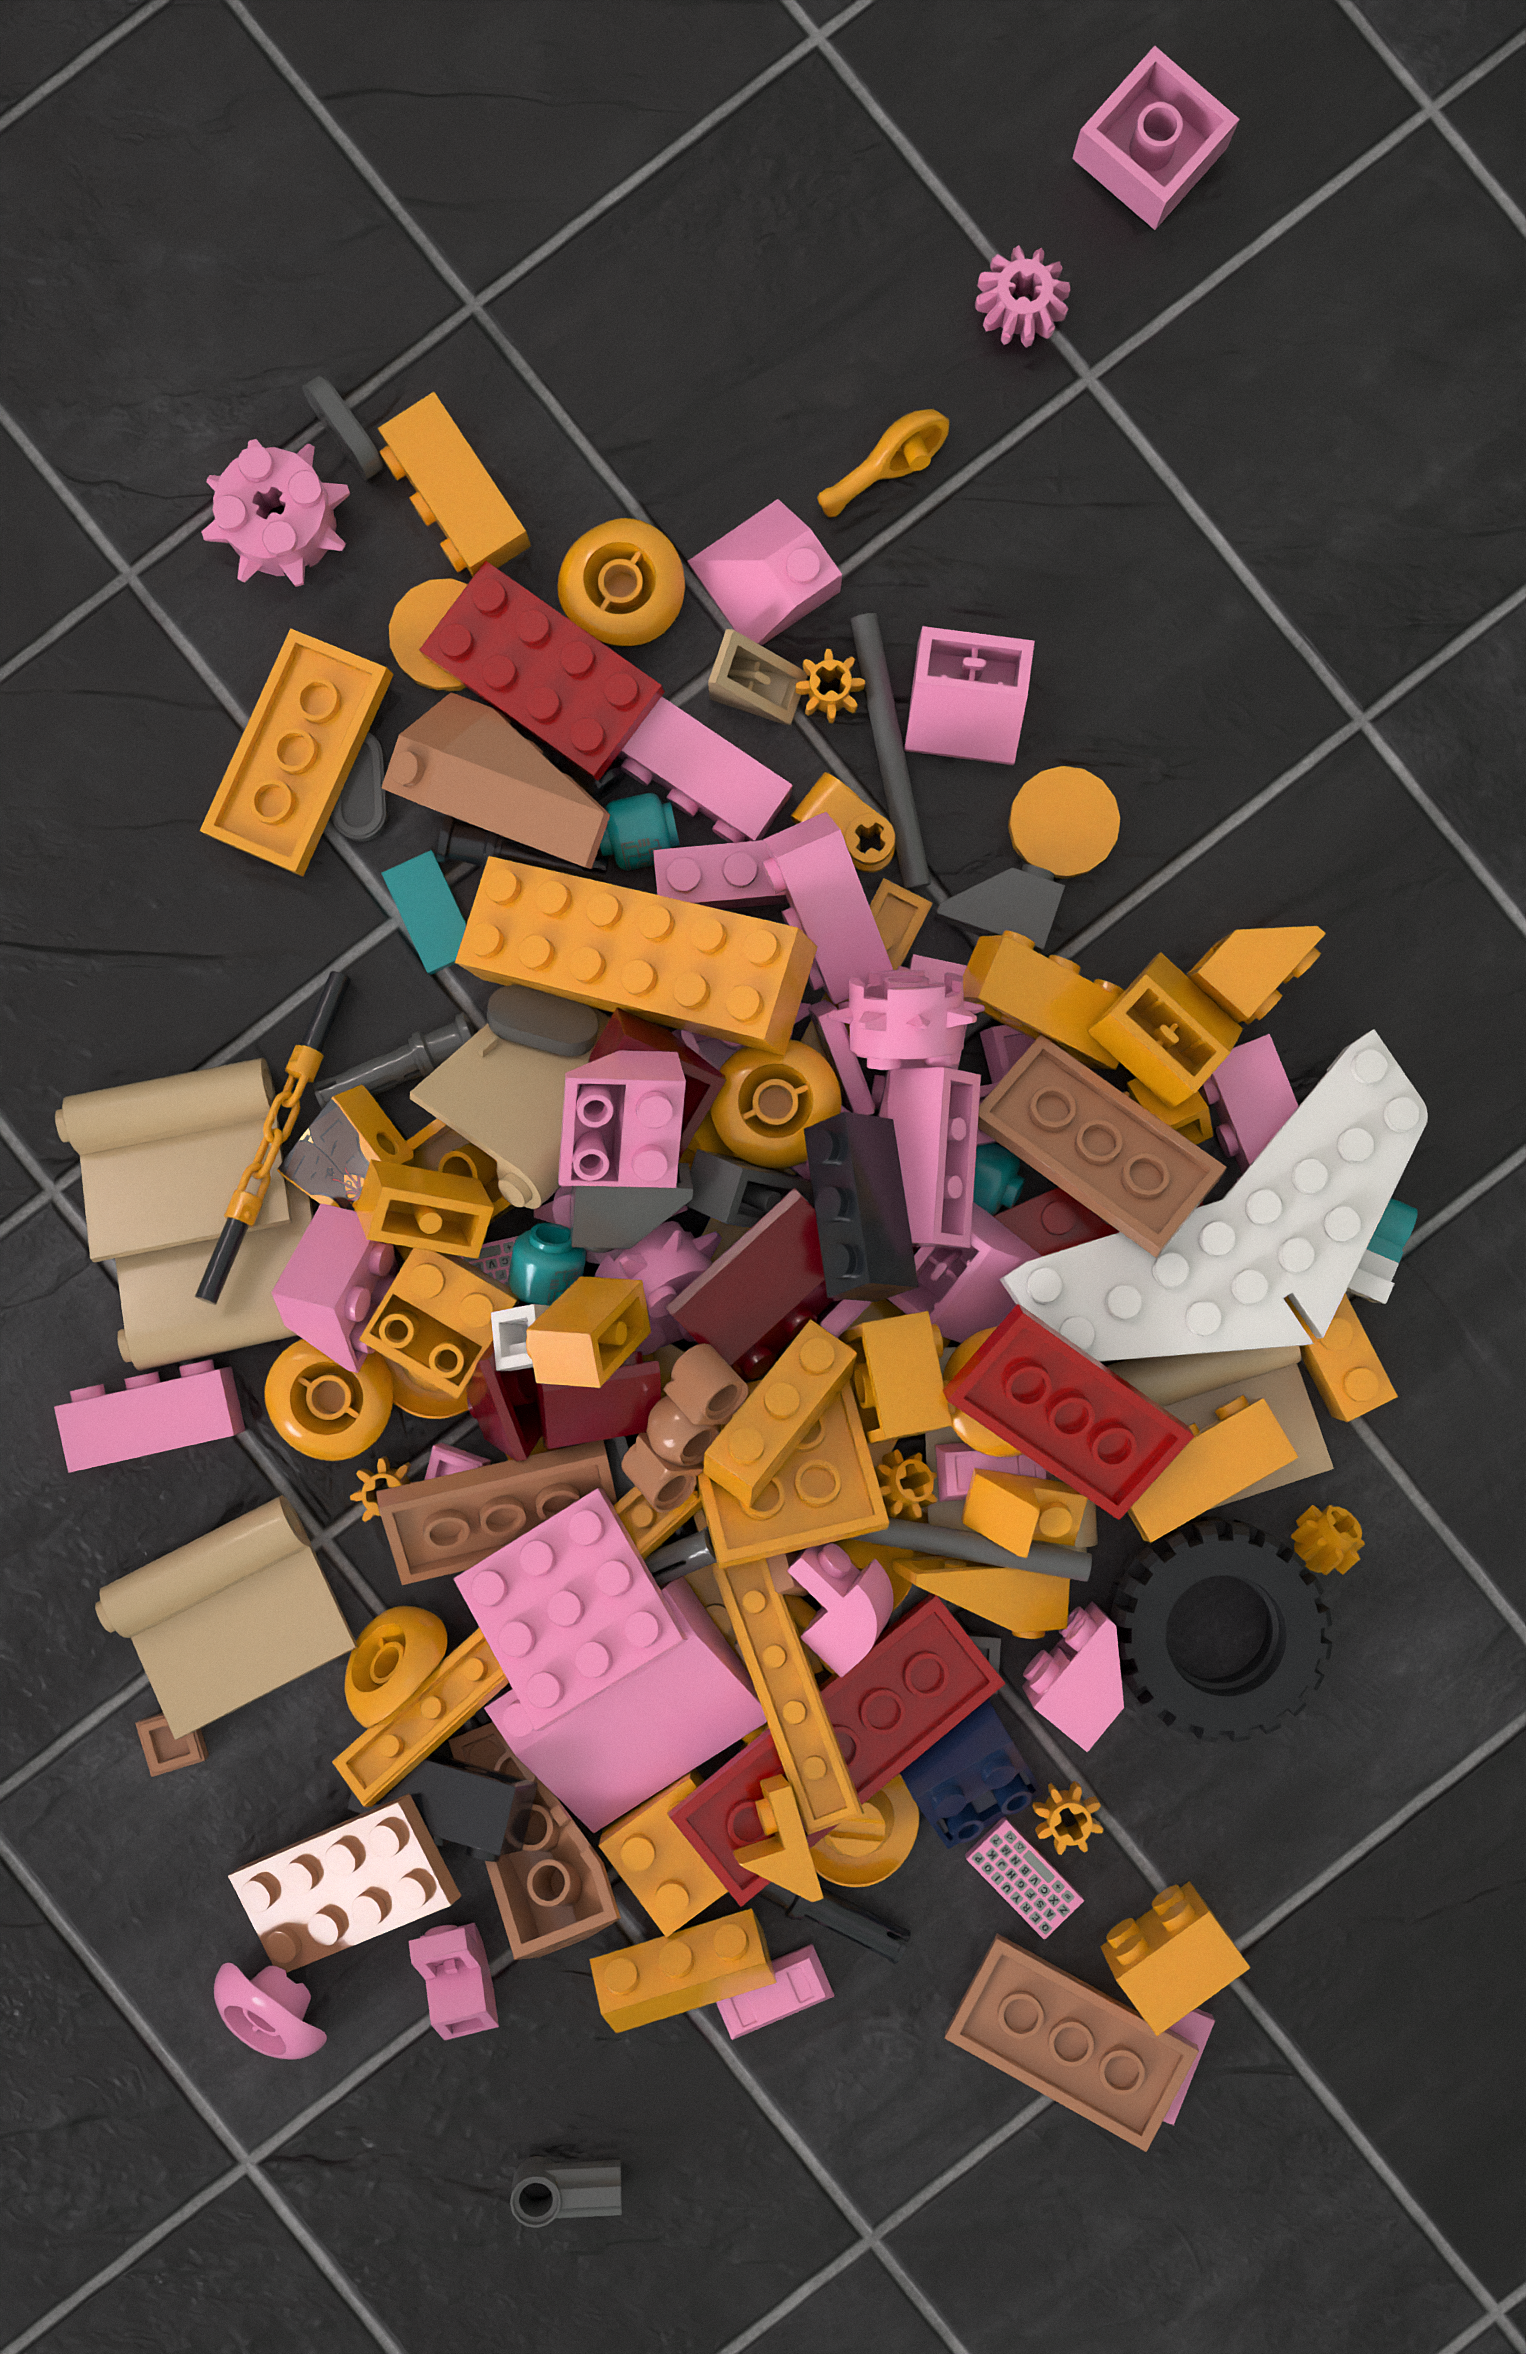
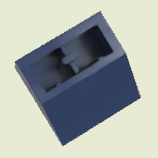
[900,1698,1044,1849]

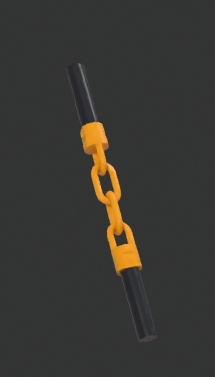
[195,971,351,1305]

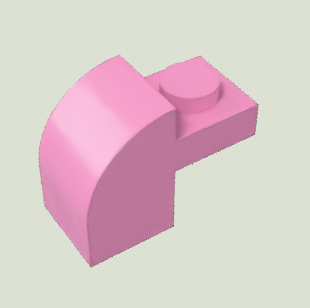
[787,1543,893,1678]
[409,1923,499,2040]

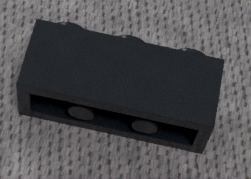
[804,1111,919,1302]
[348,1752,538,1862]

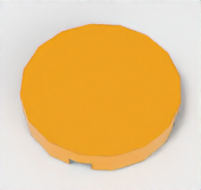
[389,579,468,691]
[1008,766,1121,879]

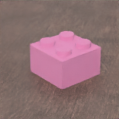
[1072,46,1240,230]

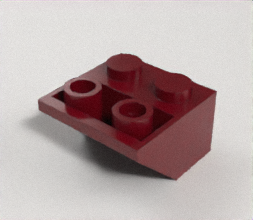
[533,1351,661,1449]

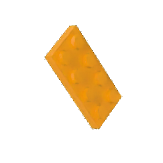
[200,628,394,876]

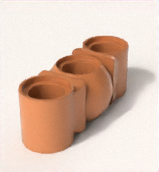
[621,1343,748,1512]

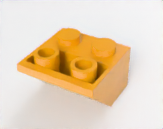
[1186,926,1326,1025]
[1088,952,1243,1109]
[359,1248,521,1399]

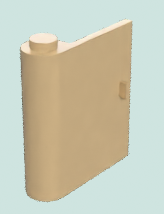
[410,1007,610,1209]
[55,1058,292,1262]
[115,1180,314,1371]
[1106,1346,1334,1510]
[95,1495,358,1740]

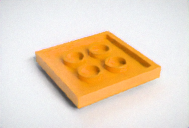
[696,1380,889,1569]

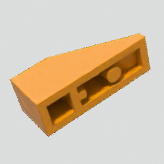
[892,1556,1070,1639]

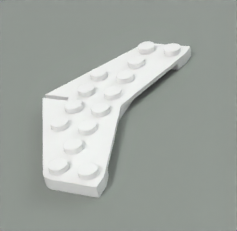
[999,1029,1428,1362]

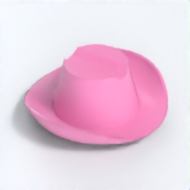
[214,1963,327,2060]

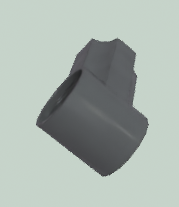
[510,2156,622,2228]

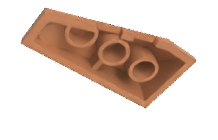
[381,692,610,869]
[448,1722,621,1960]

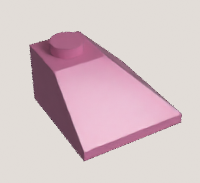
[687,499,842,646]

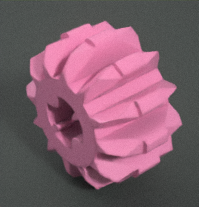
[975,245,1070,348]

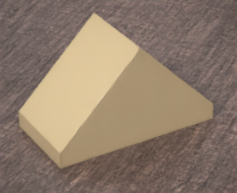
[708,629,808,725]

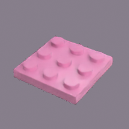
[454,1488,688,1731]

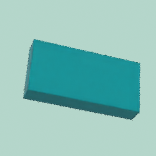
[381,850,467,975]

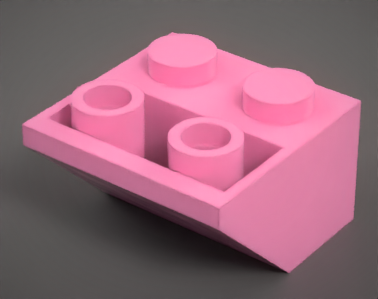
[904,626,1035,765]
[558,1050,686,1188]
[887,1202,1042,1343]
[271,1203,400,1373]
[1022,1601,1124,1752]

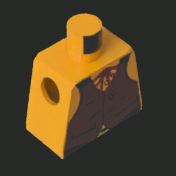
[277,1084,414,1212]

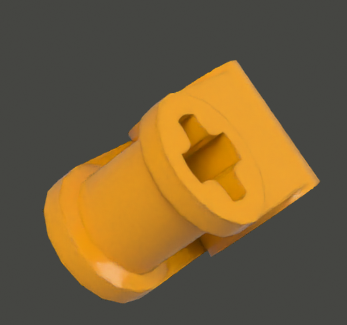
[790,772,895,873]

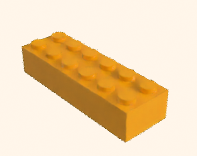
[455,856,818,1056]

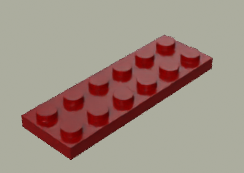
[667,1593,1006,1907]

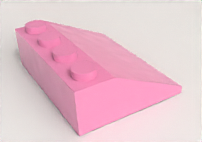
[484,1576,767,1833]

